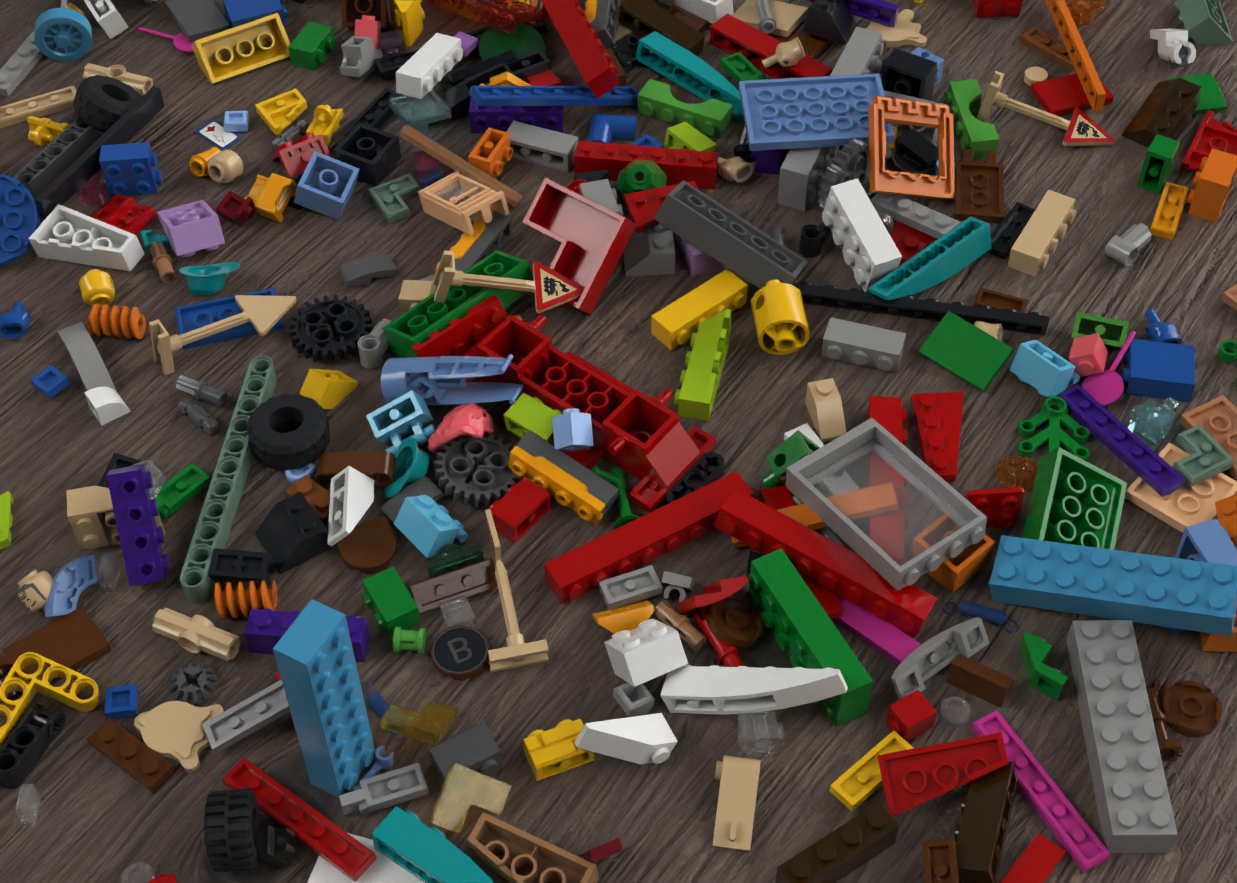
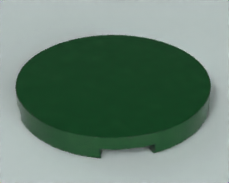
[479,21,545,61]

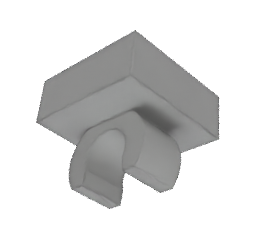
[662,571,695,602]

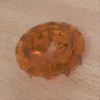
[997,453,1038,491]

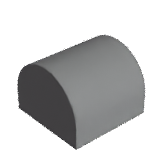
[613,683,655,717]

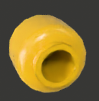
[79,269,115,308]

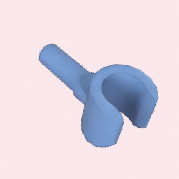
[359,746,394,784]

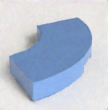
[45,554,98,617]

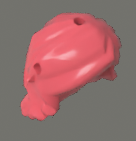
[428,403,494,454]

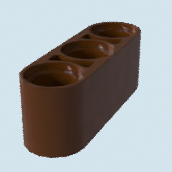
[315,451,396,489]

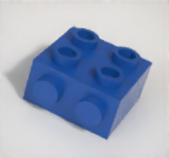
[99,142,162,197]

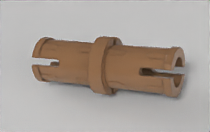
[653,600,707,652]

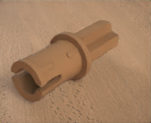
[149,242,177,284]

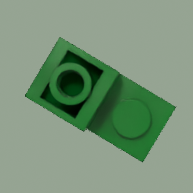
[1019,631,1068,701]

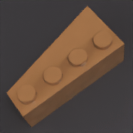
[467,812,599,883]

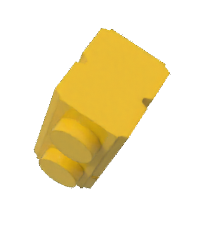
[523,719,594,781]

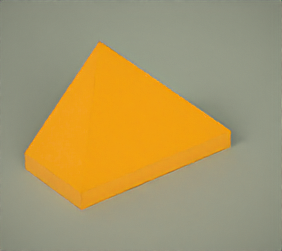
[592,600,654,634]

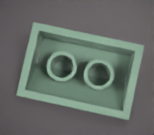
[1174,0,1233,45]

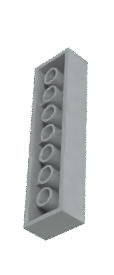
[1066,620,1178,853]

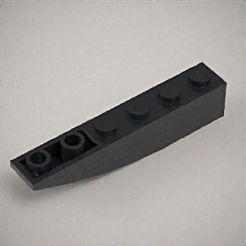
[420,49,551,127]

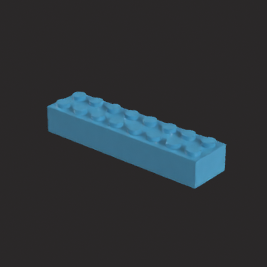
[989,535,1237,636]
[273,599,375,798]

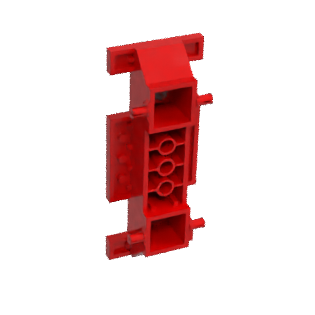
[462,314,716,513]

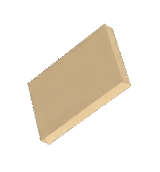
[732,0,808,38]

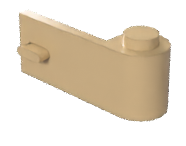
[712,755,761,852]

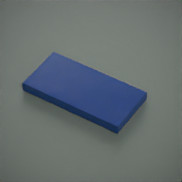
[175,288,284,349]

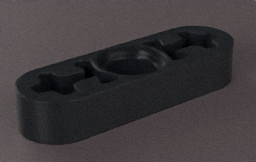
[666,452,724,505]

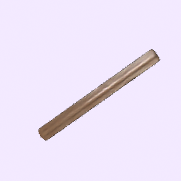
[400,125,523,207]

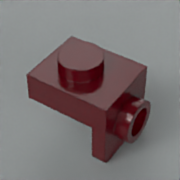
[216,191,255,227]

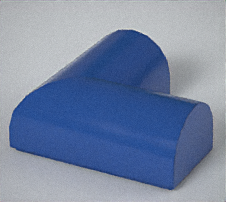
[588,114,637,143]

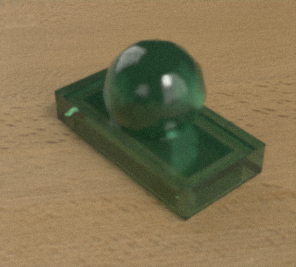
[425,544,484,578]

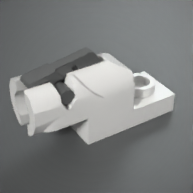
[1150,28,1196,69]

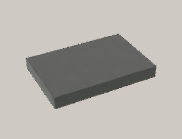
[164,0,231,42]

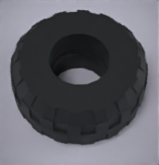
[73,75,141,133]
[247,394,330,471]

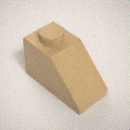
[805,378,846,443]

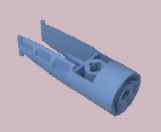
[381,354,523,405]

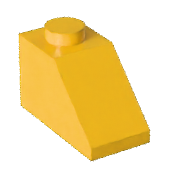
[299,369,359,409]

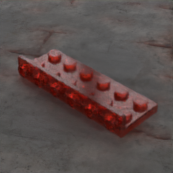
[423,0,547,34]

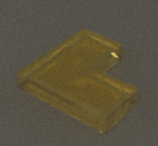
[380,700,458,745]
[429,762,512,834]

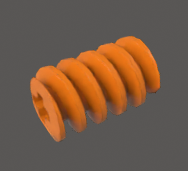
[87,304,146,339]
[214,580,278,619]

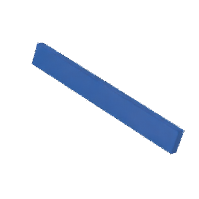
[469,86,638,106]

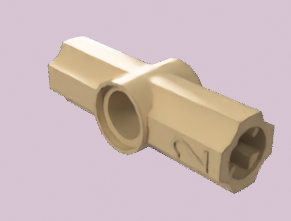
[83,63,153,96]
[152,607,241,661]

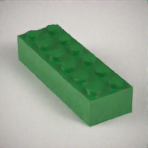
[382,250,533,358]
[747,548,873,727]

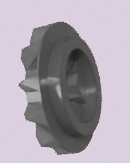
[169,662,217,705]

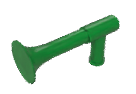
[592,466,640,529]

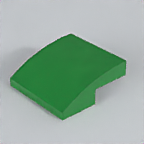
[1165,73,1227,115]

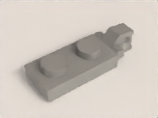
[339,763,429,815]

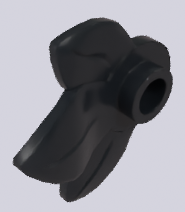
[608,34,647,68]

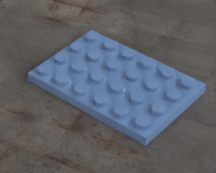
[739,73,895,151]

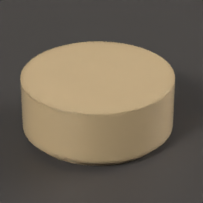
[1024,67,1048,86]

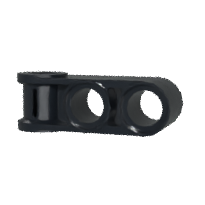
[0,703,65,789]

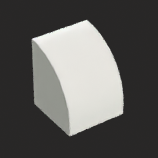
[84,387,131,426]

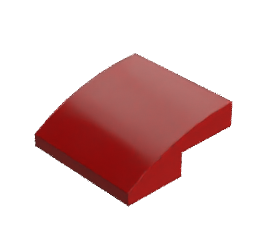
[91,194,157,235]
[678,576,748,614]

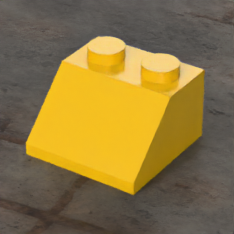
[389,0,425,48]

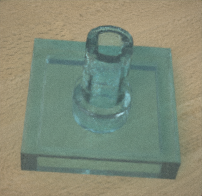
[389,89,451,136]

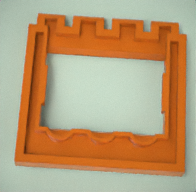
[868,96,955,201]

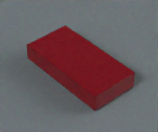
[579,838,623,863]

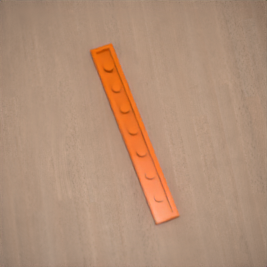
[1045,0,1106,113]

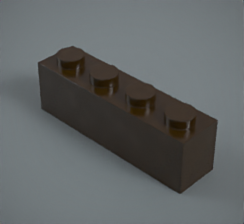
[619,0,705,56]
[955,761,1019,883]
[775,802,899,883]

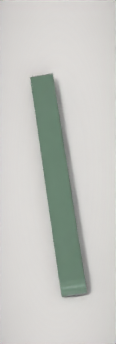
[180,356,277,604]

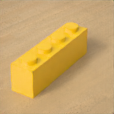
[651,269,748,350]

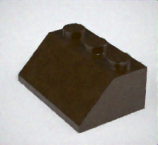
[1122,78,1202,148]

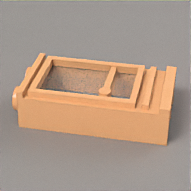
[418,171,510,235]

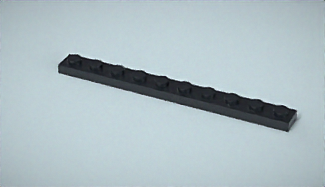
[793,282,1049,336]

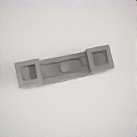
[57,322,116,391]
[891,617,990,700]

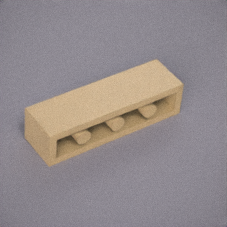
[1007,190,1077,277]

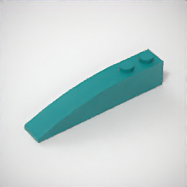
[635,31,744,122]
[868,216,992,301]
[372,806,494,883]

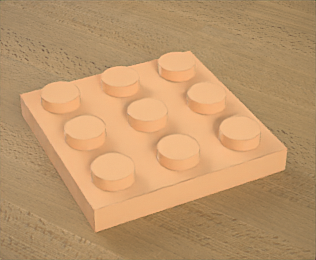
[1125,443,1237,533]

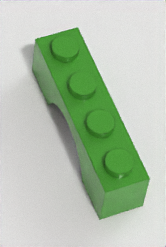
[638,79,733,139]
[944,79,1000,159]

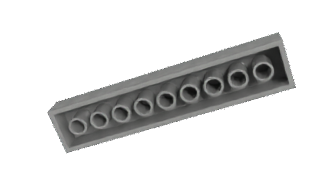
[778,27,884,211]

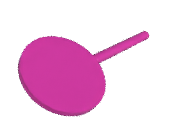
[138,27,194,53]
[1081,331,1136,406]

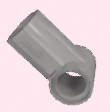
[1104,223,1152,266]
[357,318,392,369]

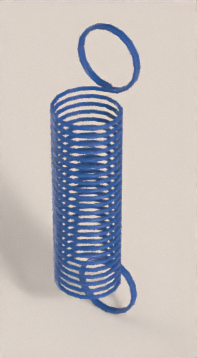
[943,599,1018,633]
[360,682,407,741]

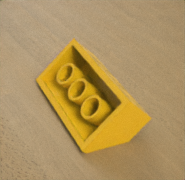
[192,13,290,84]

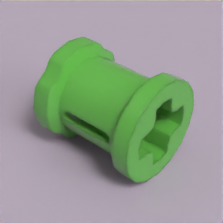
[393,627,426,654]

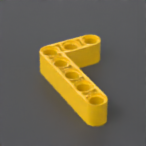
[0,652,99,748]

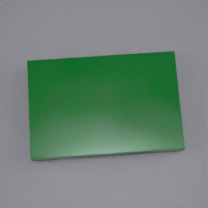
[919,311,1014,393]

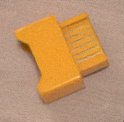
[244,173,297,223]

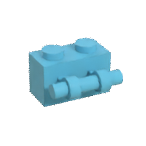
[1009,340,1080,397]
[366,390,436,456]
[394,495,469,558]

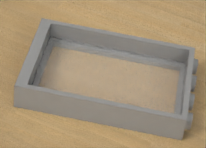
[786,418,987,591]

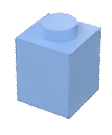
[552,408,594,451]

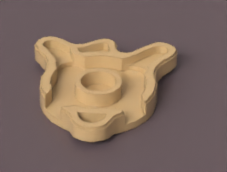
[865,9,927,48]
[134,701,224,773]

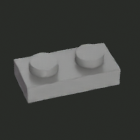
[599,565,663,610]

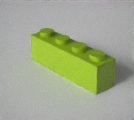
[674,309,731,421]

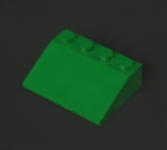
[1022,447,1127,550]

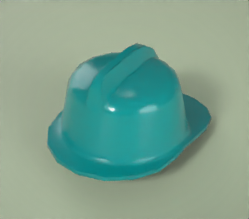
[179,262,241,295]
[382,437,431,498]

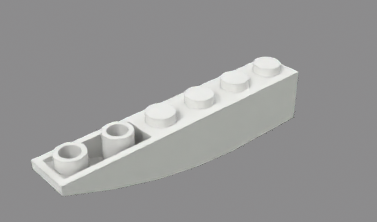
[660,665,848,715]

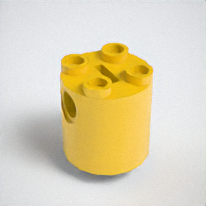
[751,279,810,355]

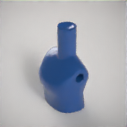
[0,302,30,339]
[1144,309,1182,344]

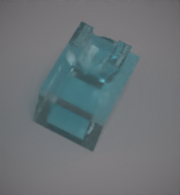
[1128,397,1178,447]

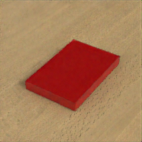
[1030,73,1114,116]

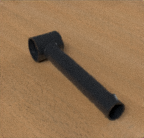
[799,186,878,257]

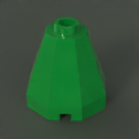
[618,159,667,200]

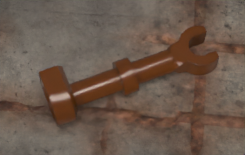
[1146,678,1183,761]

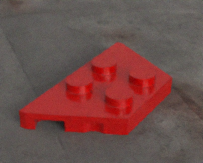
[1180,110,1237,171]

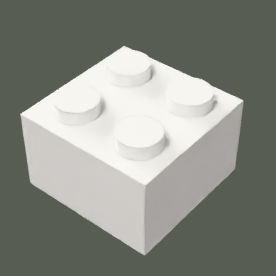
[604,619,688,687]

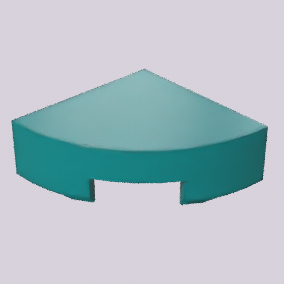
[140,230,171,253]

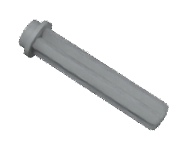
[755,0,776,34]

